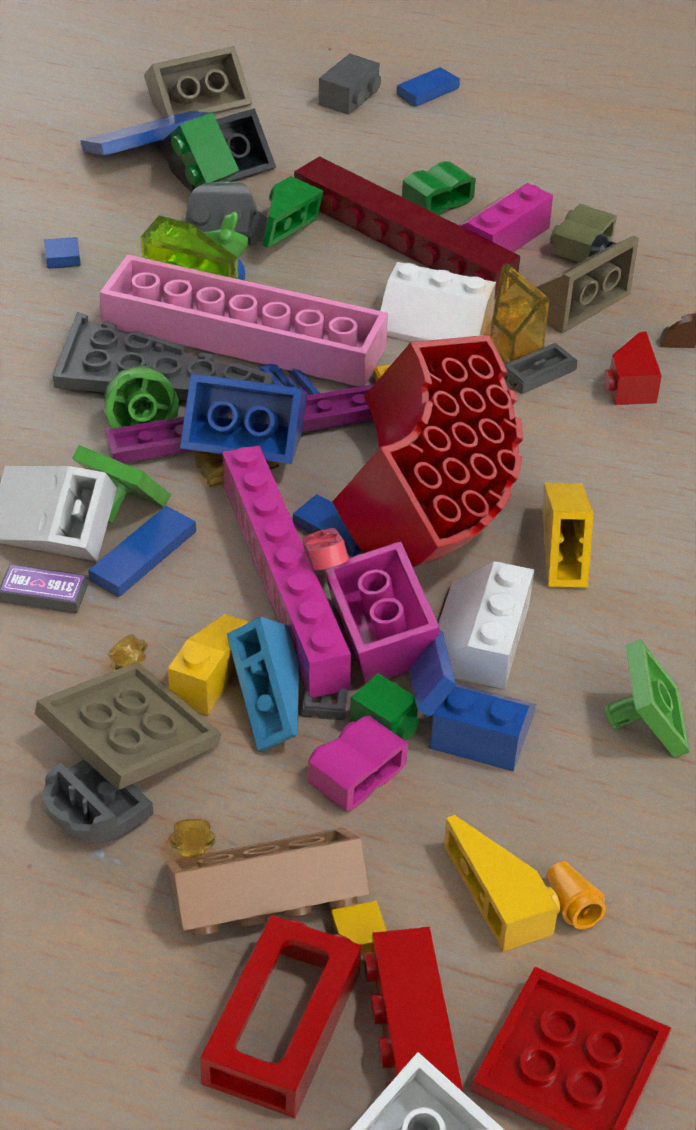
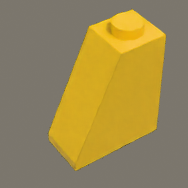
[542,482,594,588]

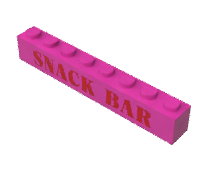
[222,446,351,698]

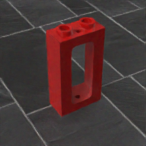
[200,915,362,1118]

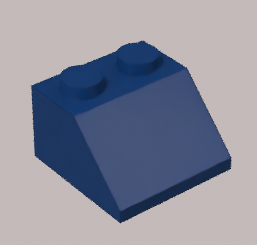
[430,683,536,771]

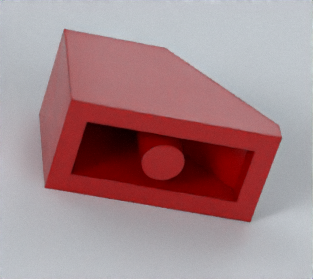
[604,331,662,405]

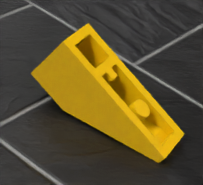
[168,614,249,716]
[444,815,560,952]

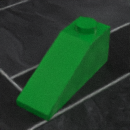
[262,176,323,248]

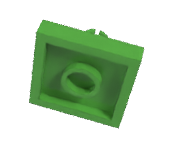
[72,445,171,524]
[605,639,690,758]

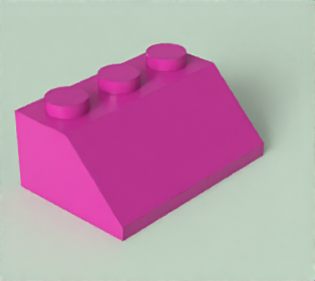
[459,183,553,252]
[324,542,440,684]

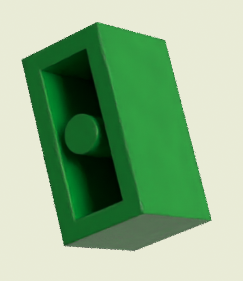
[170,112,239,188]

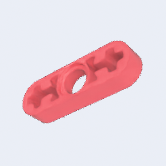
[302,528,349,570]

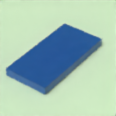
[80,111,215,155]

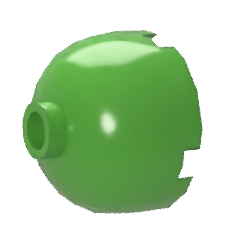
[104,366,179,428]

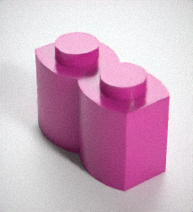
[308,715,408,812]

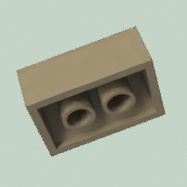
[144,46,252,118]
[533,236,639,334]

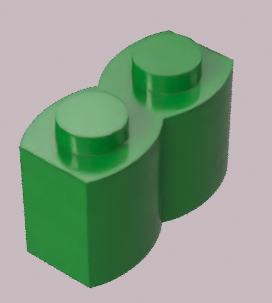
[402,161,476,215]

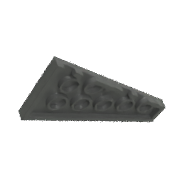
[53,312,273,401]

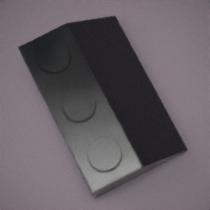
[161,108,276,193]

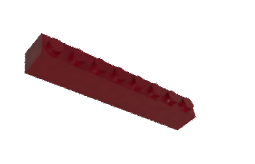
[294,156,520,300]

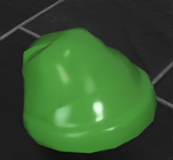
[196,211,248,268]

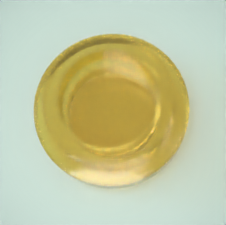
[108,634,148,670]
[169,819,216,856]

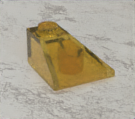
[490,263,550,364]

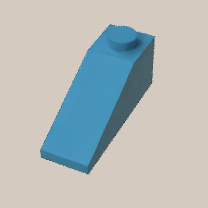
[227,617,299,752]

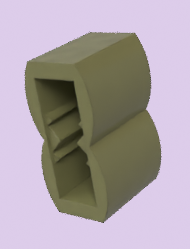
[550,204,617,263]

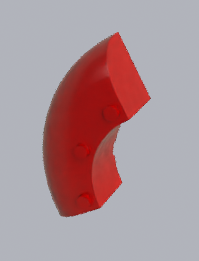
[332,335,523,567]

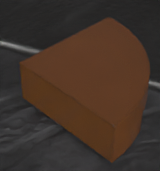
[660,313,696,348]

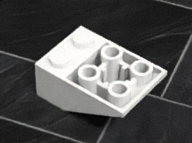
[0,466,117,562]

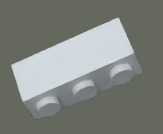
[380,262,496,342]
[438,561,534,689]

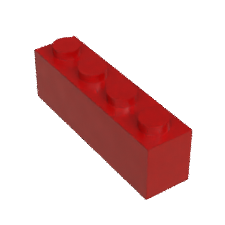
[363,927,464,1093]

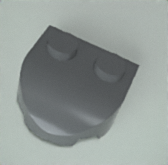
[184,181,257,238]
[42,759,153,843]

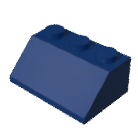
[180,373,308,464]

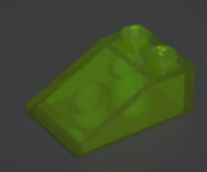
[140,215,238,279]

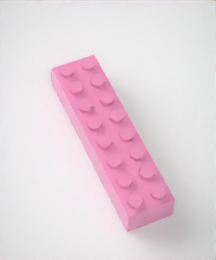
[99,255,388,387]

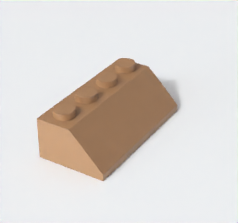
[165,827,370,935]

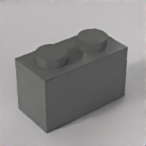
[318,53,381,115]

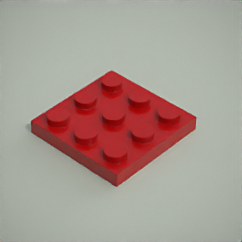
[471,966,671,1130]

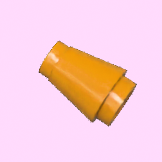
[546,861,606,929]

